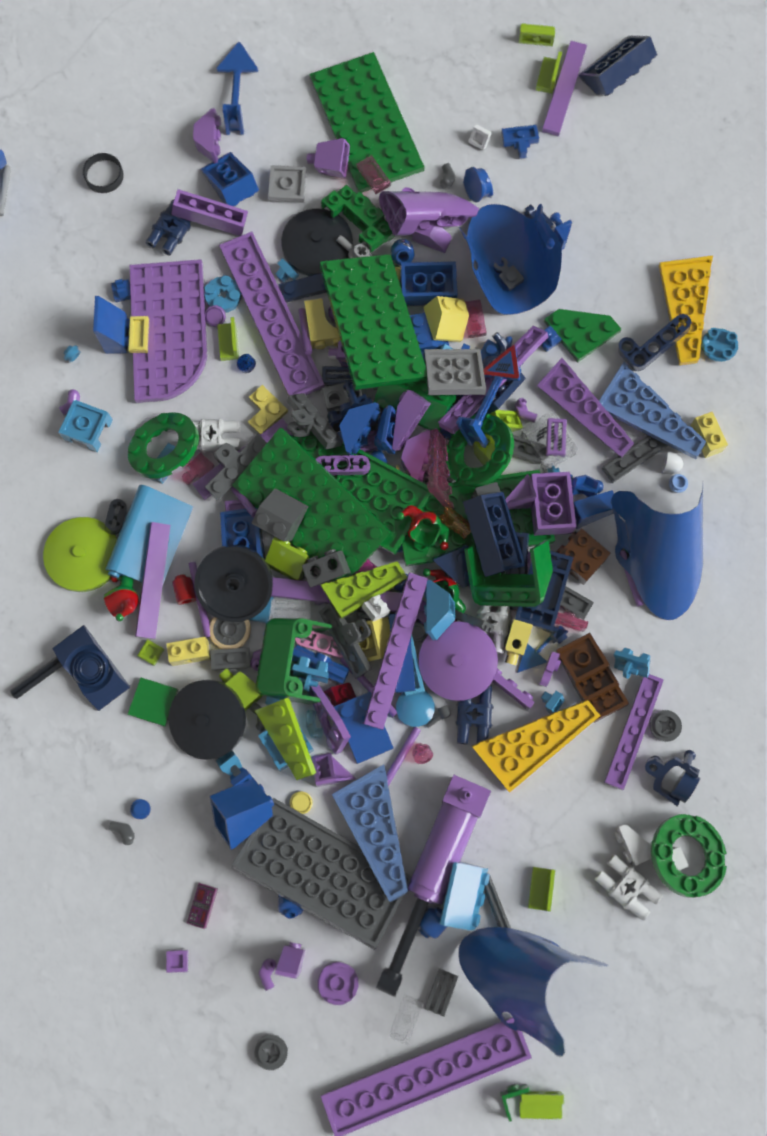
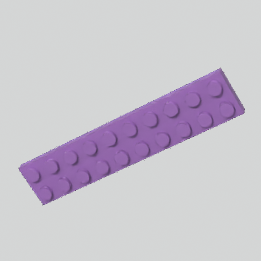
[219,232,325,396]
[321,1017,532,1136]

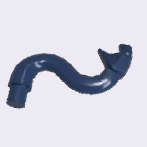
[482,332,508,369]

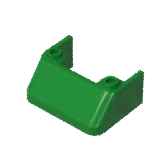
[464,540,553,607]
[256,618,332,705]

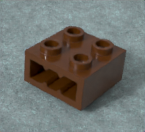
[556,528,611,585]

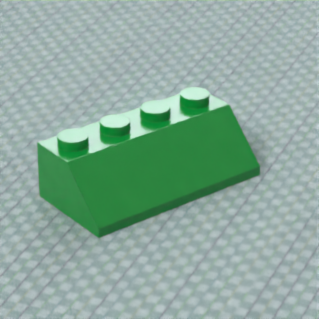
[373,381,456,434]

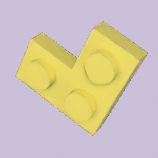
[248,385,288,435]

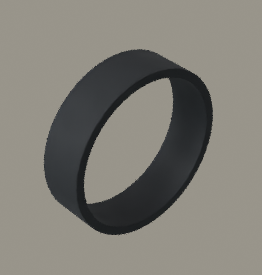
[83,153,124,193]

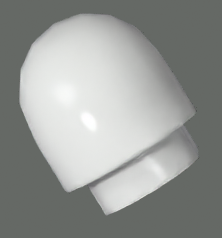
[662,452,683,474]

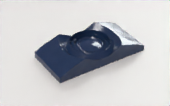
[515,551,574,632]
[52,625,131,711]

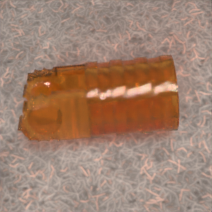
[439,506,471,540]

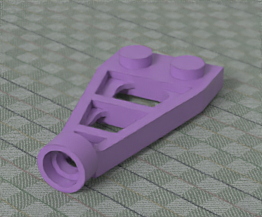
[303,684,351,755]

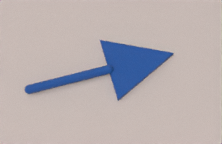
[517,626,562,673]

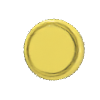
[289,791,313,814]

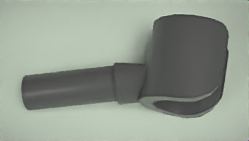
[426,706,451,728]

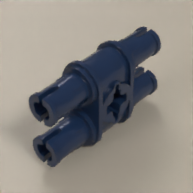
[145,199,192,256]
[455,686,494,745]

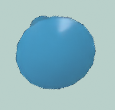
[702,328,738,362]
[396,691,435,727]

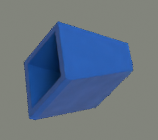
[210,778,274,850]

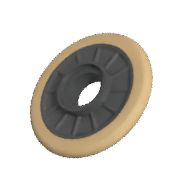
[209,617,251,649]

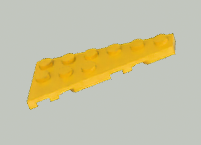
[658,255,713,366]
[471,700,600,793]

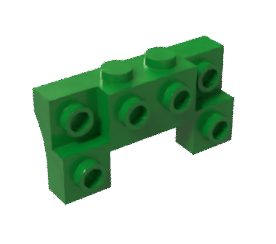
[321,184,395,253]

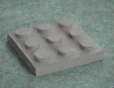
[424,349,486,395]

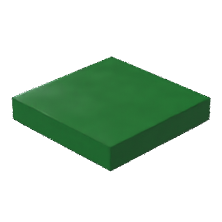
[127,678,179,727]

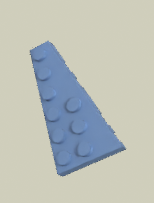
[599,362,706,459]
[332,764,408,902]

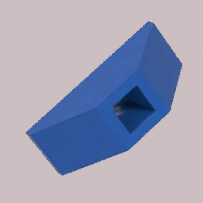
[339,402,380,456]

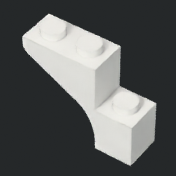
[615,825,689,870]

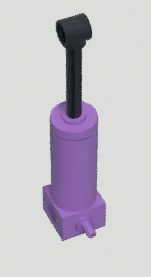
[376,774,491,997]

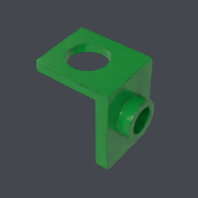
[500,1084,530,1122]

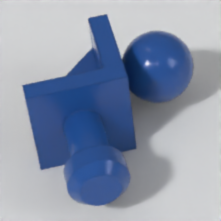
[546,212,572,250]
[570,474,604,497]

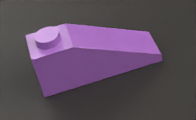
[392,390,431,451]
[275,942,305,979]

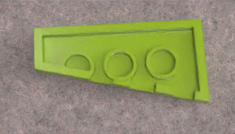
[321,561,407,619]
[255,697,316,780]

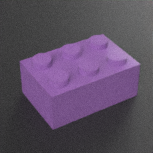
[530,472,576,536]

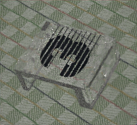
[521,412,578,472]

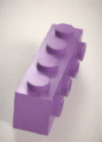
[172,189,248,236]

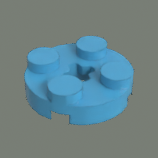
[205,275,241,313]

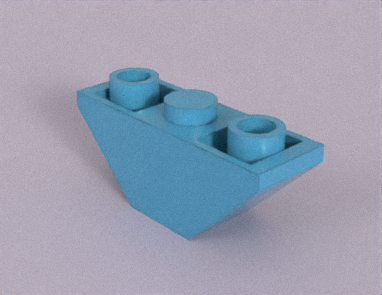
[424,580,455,641]

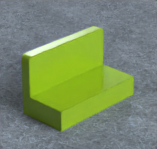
[519,23,555,47]
[536,52,562,94]
[217,317,239,361]
[528,867,555,912]
[519,1091,564,1119]

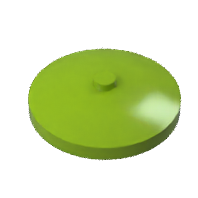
[43,517,117,592]

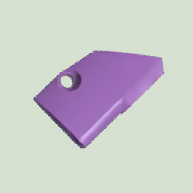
[379,187,479,236]

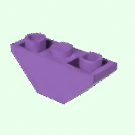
[193,108,221,163]
[401,430,436,482]

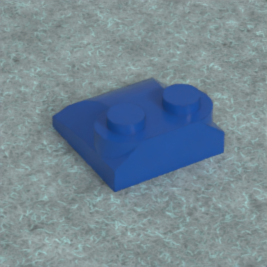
[374,405,397,454]

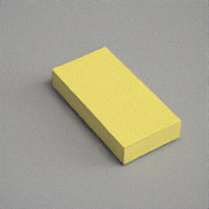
[128,316,149,353]

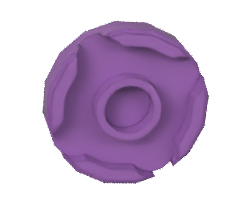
[318,962,359,1005]

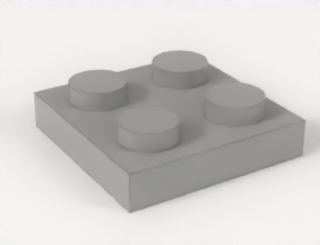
[268,165,307,202]

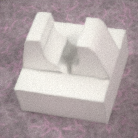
[468,124,492,150]
[362,595,390,622]

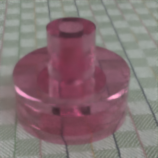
[412,743,433,764]

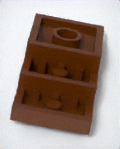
[556,633,629,723]

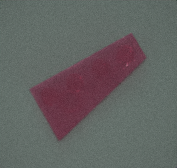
[427,428,454,511]

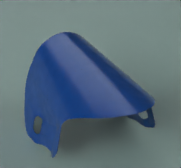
[459,204,562,315]
[611,484,703,620]
[458,927,608,1057]

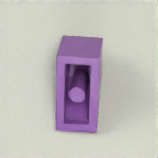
[412,220,452,253]

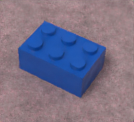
[401,261,457,306]

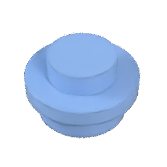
[669,474,688,493]

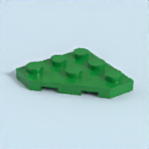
[544,309,622,362]

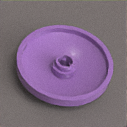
[419,622,498,701]

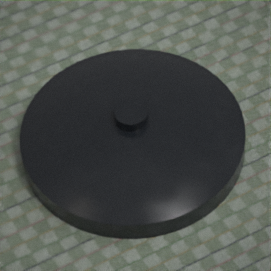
[281,208,353,276]
[194,545,273,622]
[169,680,246,760]

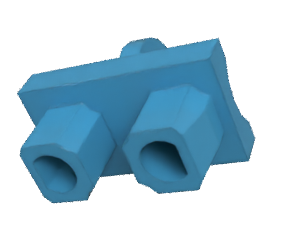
[614,648,650,679]
[292,656,329,691]

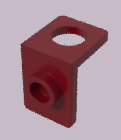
[324,683,356,707]

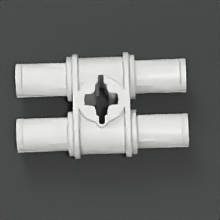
[193,418,241,453]
[476,606,512,654]
[594,855,663,921]

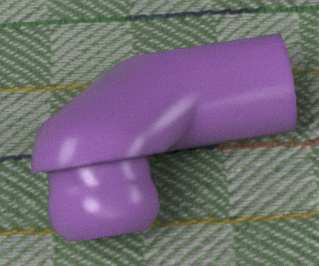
[59,389,80,415]
[515,398,538,423]
[258,959,277,991]

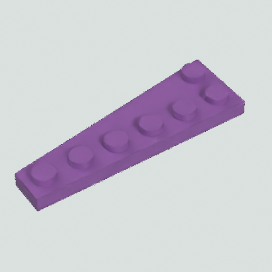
[537,358,634,458]

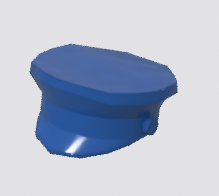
[463,167,494,203]

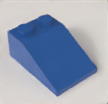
[201,152,259,206]
[93,296,130,354]
[220,508,265,560]
[334,691,394,764]

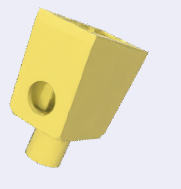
[504,619,533,665]

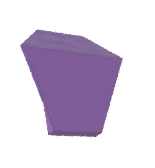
[506,474,537,510]
[312,753,356,787]

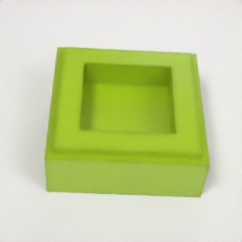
[137,639,165,666]

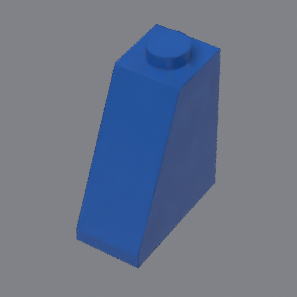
[573,490,614,529]

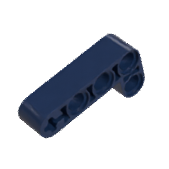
[618,314,691,371]

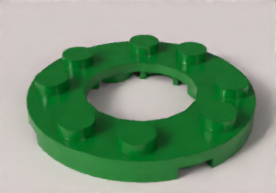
[128,412,199,479]
[443,414,514,487]
[651,814,727,898]

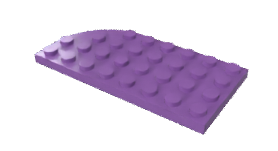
[130,259,208,403]

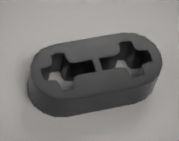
[105,499,127,535]

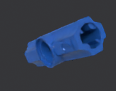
[292,645,350,684]

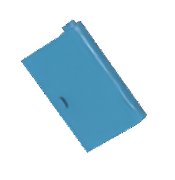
[106,485,194,584]

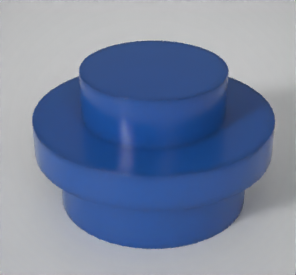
[130,799,151,819]

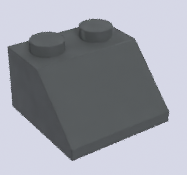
[252,488,309,541]

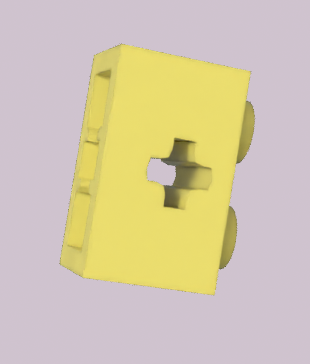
[690,411,728,458]
[166,637,211,666]

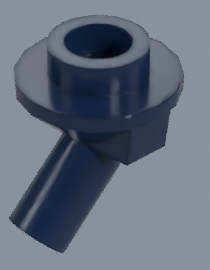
[542,626,569,644]

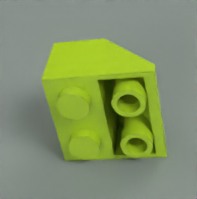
[265,537,309,581]

